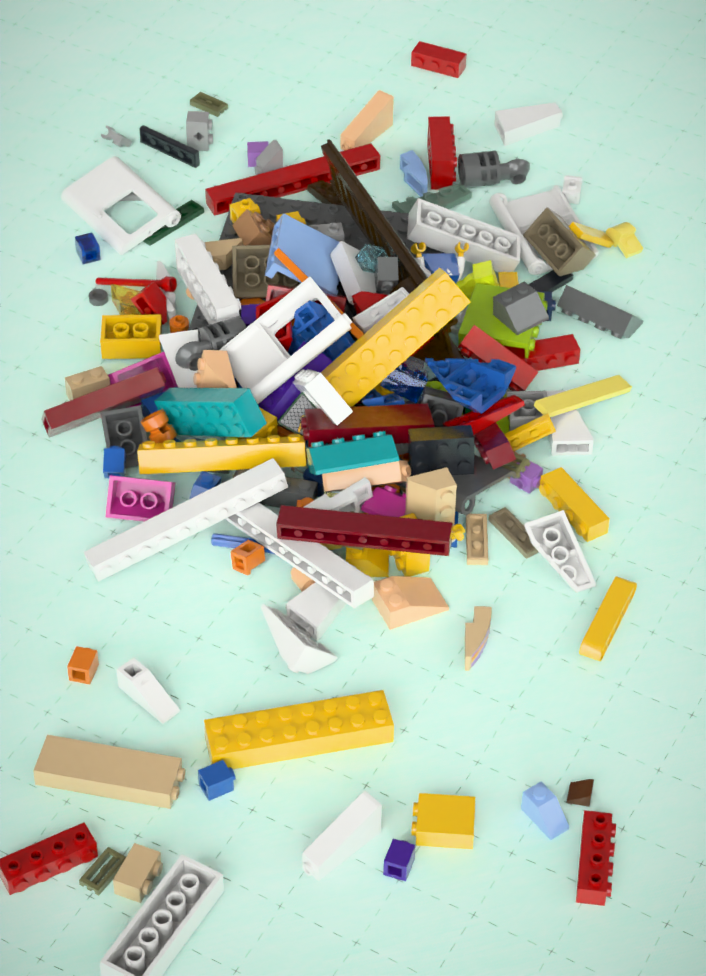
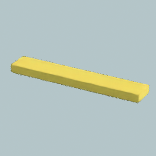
[534,375,632,417]

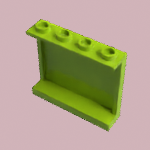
[458,283,548,358]

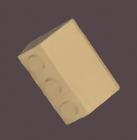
[405,467,457,526]

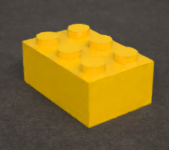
[100,314,162,359]

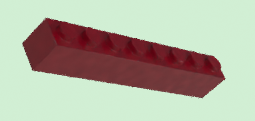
[276,505,453,556]

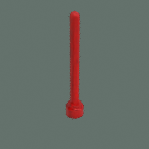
[95,276,177,292]

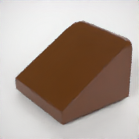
[566,779,594,807]

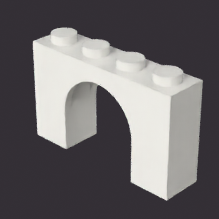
[292,369,353,425]

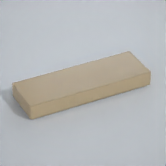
[465,514,488,565]

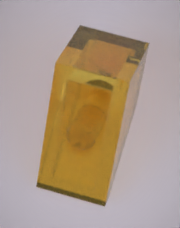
[111,284,141,315]

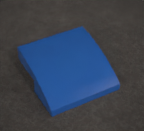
[359,389,405,406]

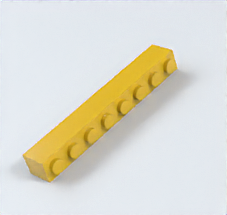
[137,434,307,474]

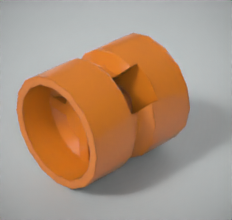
[140,409,177,443]

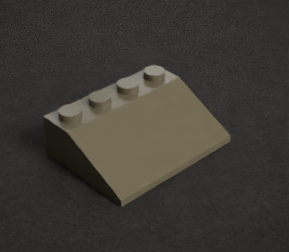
[232,245,301,299]

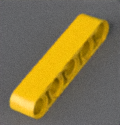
[579,576,637,662]

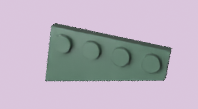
[392,183,472,213]

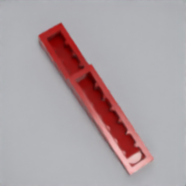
[443,395,525,435]

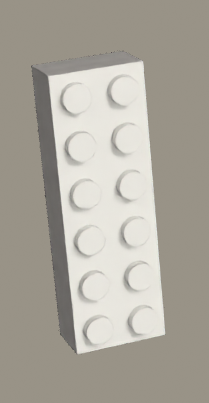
[407,198,520,272]
[175,233,241,325]
[99,854,224,976]

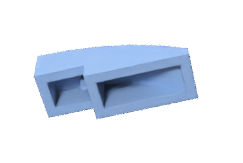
[400,150,428,197]

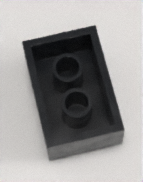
[408,425,474,476]

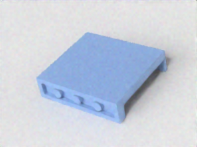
[265,213,340,295]

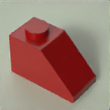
[130,281,167,325]

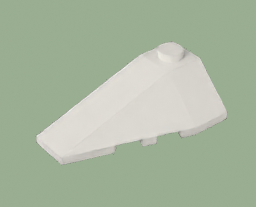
[524,510,596,593]
[261,604,338,674]

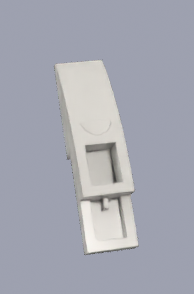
[304,477,373,513]

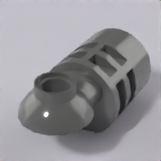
[458,150,530,188]
[175,316,247,371]

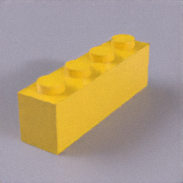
[539,467,610,542]

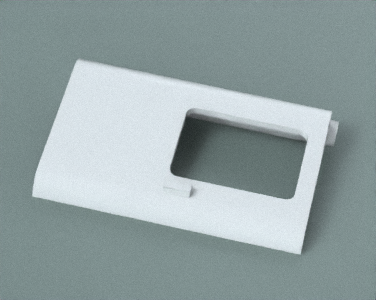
[61,156,181,256]
[489,184,599,275]
[220,277,352,404]

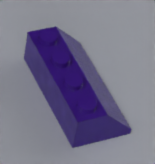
[258,341,333,433]

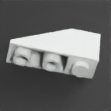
[116,657,180,724]

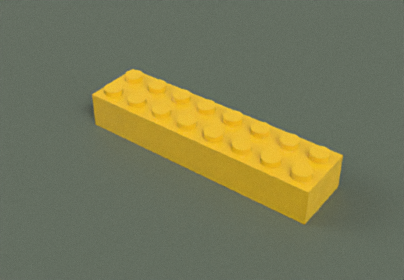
[321,268,471,407]
[204,690,394,769]

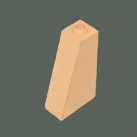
[340,90,394,151]
[322,460,411,492]

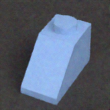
[521,781,569,841]

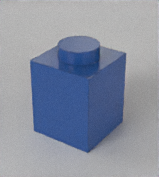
[103,446,126,478]
[198,760,236,801]

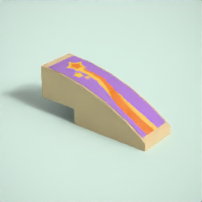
[464,606,492,671]

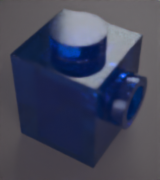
[74,232,101,265]

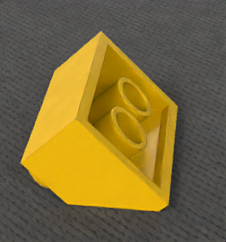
[346,513,389,577]

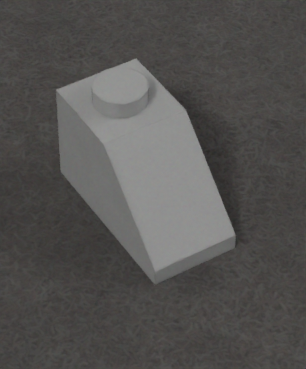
[254,139,283,175]

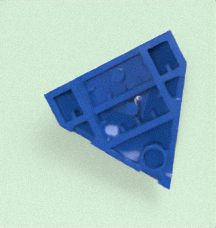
[288,300,355,361]
[425,358,516,414]

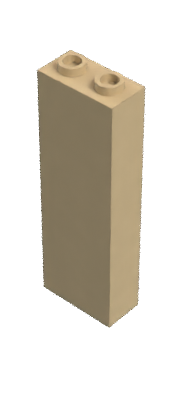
[33,734,186,809]

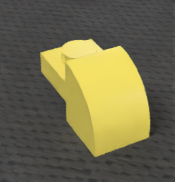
[605,222,644,258]

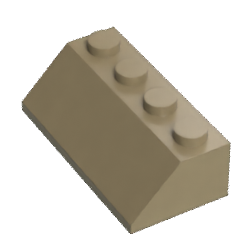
[523,207,596,276]

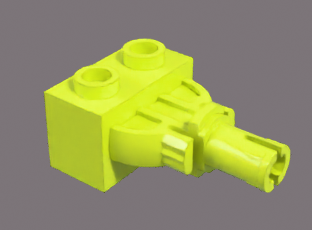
[456,260,499,300]

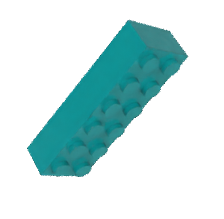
[154,388,267,437]

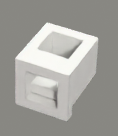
[562,175,583,204]

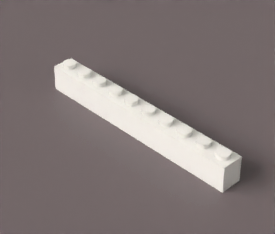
[83,458,288,582]
[225,502,374,609]

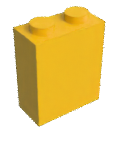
[411,793,476,849]

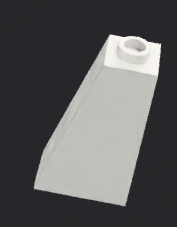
[494,102,563,146]
[330,241,376,305]
[159,329,201,388]
[547,390,594,456]
[286,582,347,641]
[302,790,382,881]

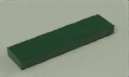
[143,199,204,246]

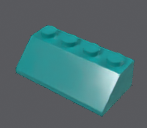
[306,431,399,475]

